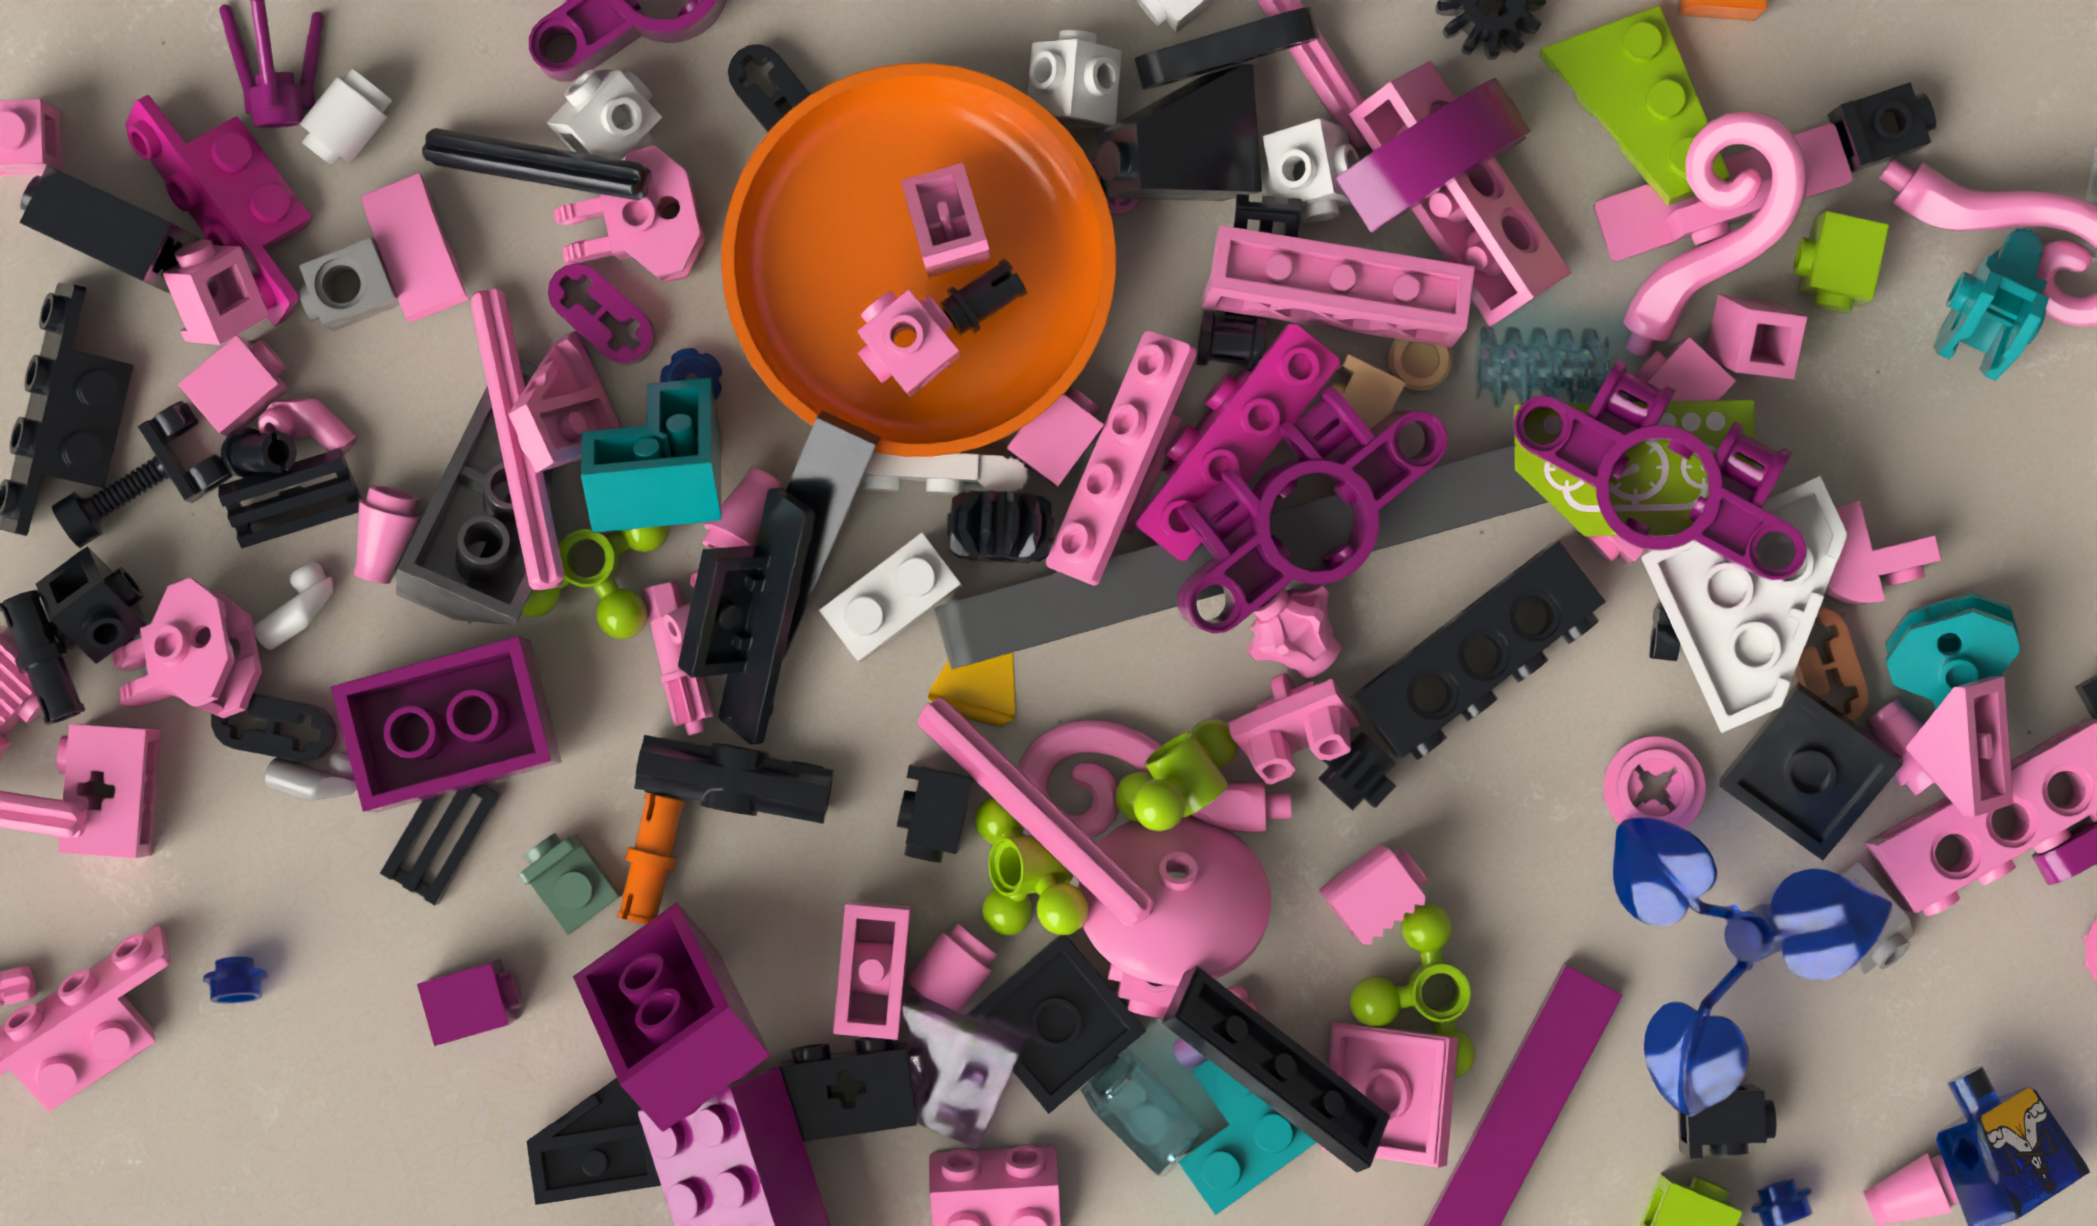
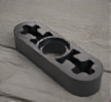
[1134,7,1319,90]

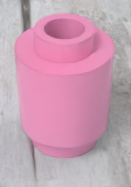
[905,923,998,1021]

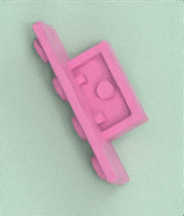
[1593,123,1853,262]
[1046,331,1197,586]
[0,925,171,1112]

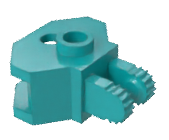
[1933,228,2049,381]
[1885,592,2021,732]

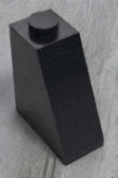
[1097,64,1262,201]
[19,165,200,294]

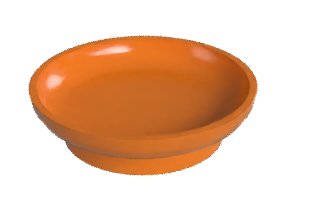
[721,63,1116,457]

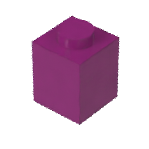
[417,958,523,1046]

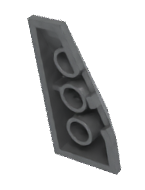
[396,359,553,625]

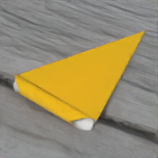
[927,653,1016,726]

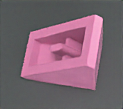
[901,162,991,278]
[1906,676,2014,817]

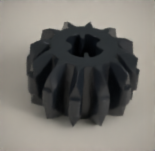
[1435,0,1546,60]
[947,490,1054,563]

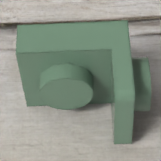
[518,833,622,935]

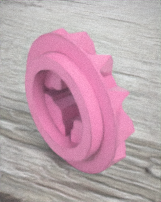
[1602,736,1706,838]

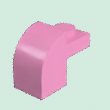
[1824,501,1941,604]

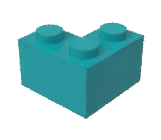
[581,377,722,533]
[1178,1059,1317,1216]

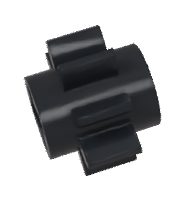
[1318,732,1396,811]

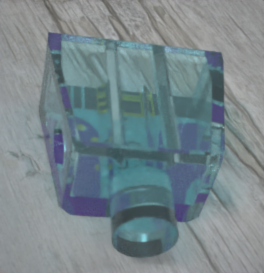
[1080,1047,1211,1176]

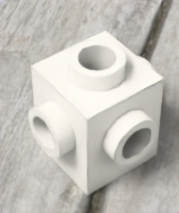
[1028,30,1122,129]
[546,70,662,160]
[1263,118,1360,224]

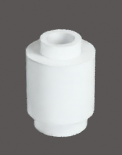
[299,69,392,166]

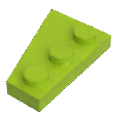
[1539,5,1730,206]

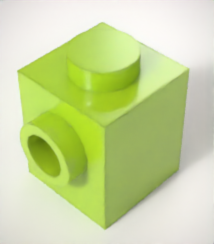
[1793,211,1889,313]
[1639,1174,1744,1226]

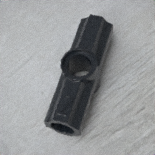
[634,735,834,824]

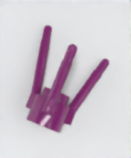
[219,0,324,128]

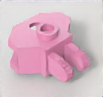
[553,145,706,283]
[112,578,262,718]

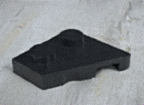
[526,1078,661,1205]

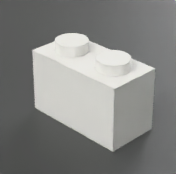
[819,533,962,662]

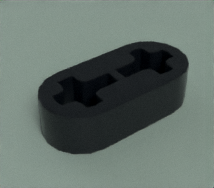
[728,44,811,133]
[211,693,336,761]

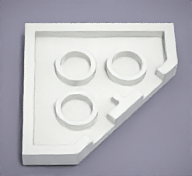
[1640,476,1848,733]

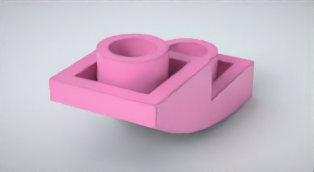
[361,173,469,323]

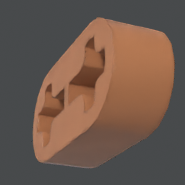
[1795,607,1869,722]

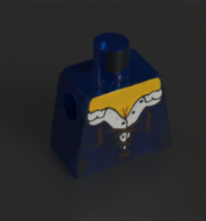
[1936,1066,2090,1226]

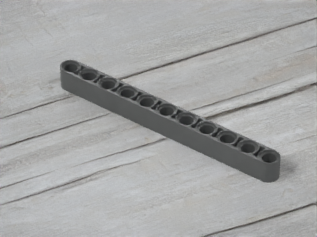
[934,444,1548,669]

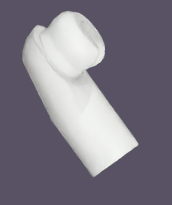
[254,562,334,650]

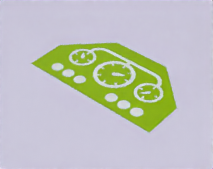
[1514,400,1756,536]

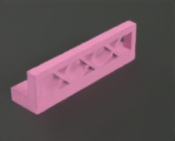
[1202,225,1475,348]

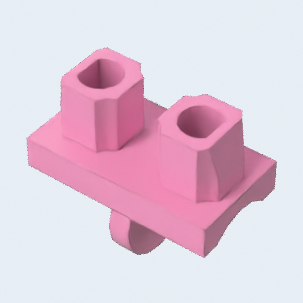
[1228,673,1361,785]

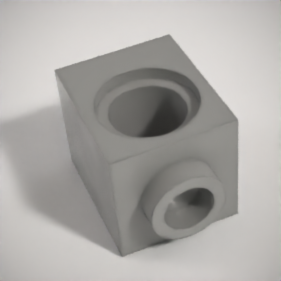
[297,237,400,331]

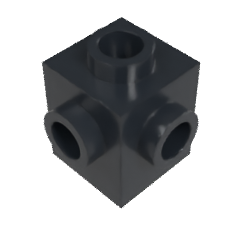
[35,546,147,664]

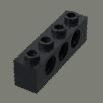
[1350,541,1606,760]

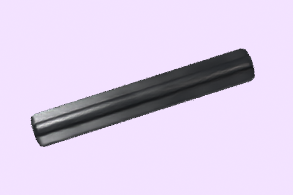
[422,128,652,201]

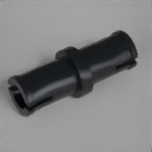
[0,590,86,725]

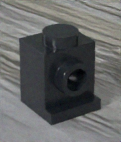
[1827,82,1936,173]
[897,764,973,863]
[1676,1084,1777,1159]

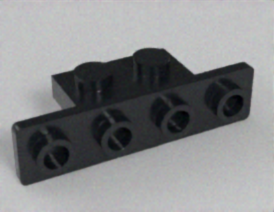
[0,283,134,536]
[678,488,815,745]

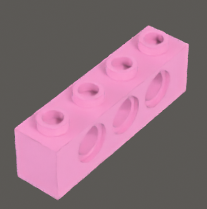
[1348,60,1572,327]
[1864,719,2097,916]

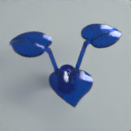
[1613,817,1892,1117]

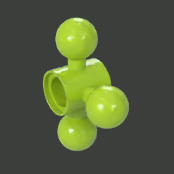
[522,525,670,640]
[1115,718,1238,831]
[975,796,1089,936]
[1350,902,1476,1079]

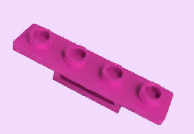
[125,95,312,326]
[1135,323,1340,561]

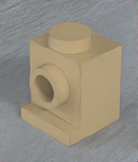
[1328,354,1406,430]

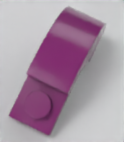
[1336,78,1531,232]

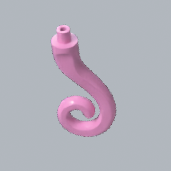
[1623,111,1807,357]
[1878,157,2097,327]
[1017,719,1291,838]

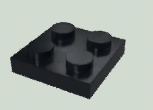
[1719,682,1903,861]
[966,935,1146,1114]

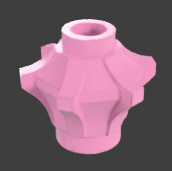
[1246,584,1341,678]

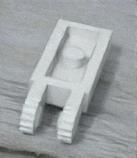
[862,452,1029,495]

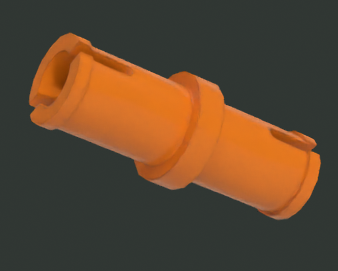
[617,792,686,925]

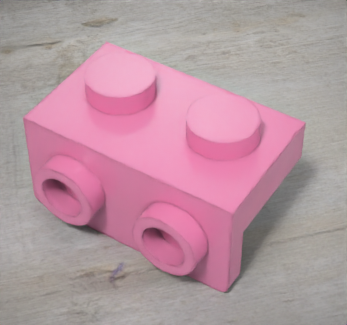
[929,1145,1061,1226]

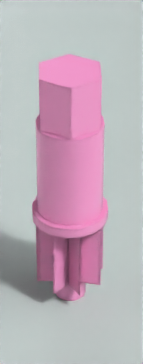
[641,581,714,736]

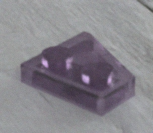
[901,991,1024,1149]

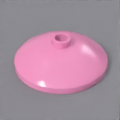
[1078,816,1271,986]

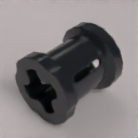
[1196,309,1267,371]

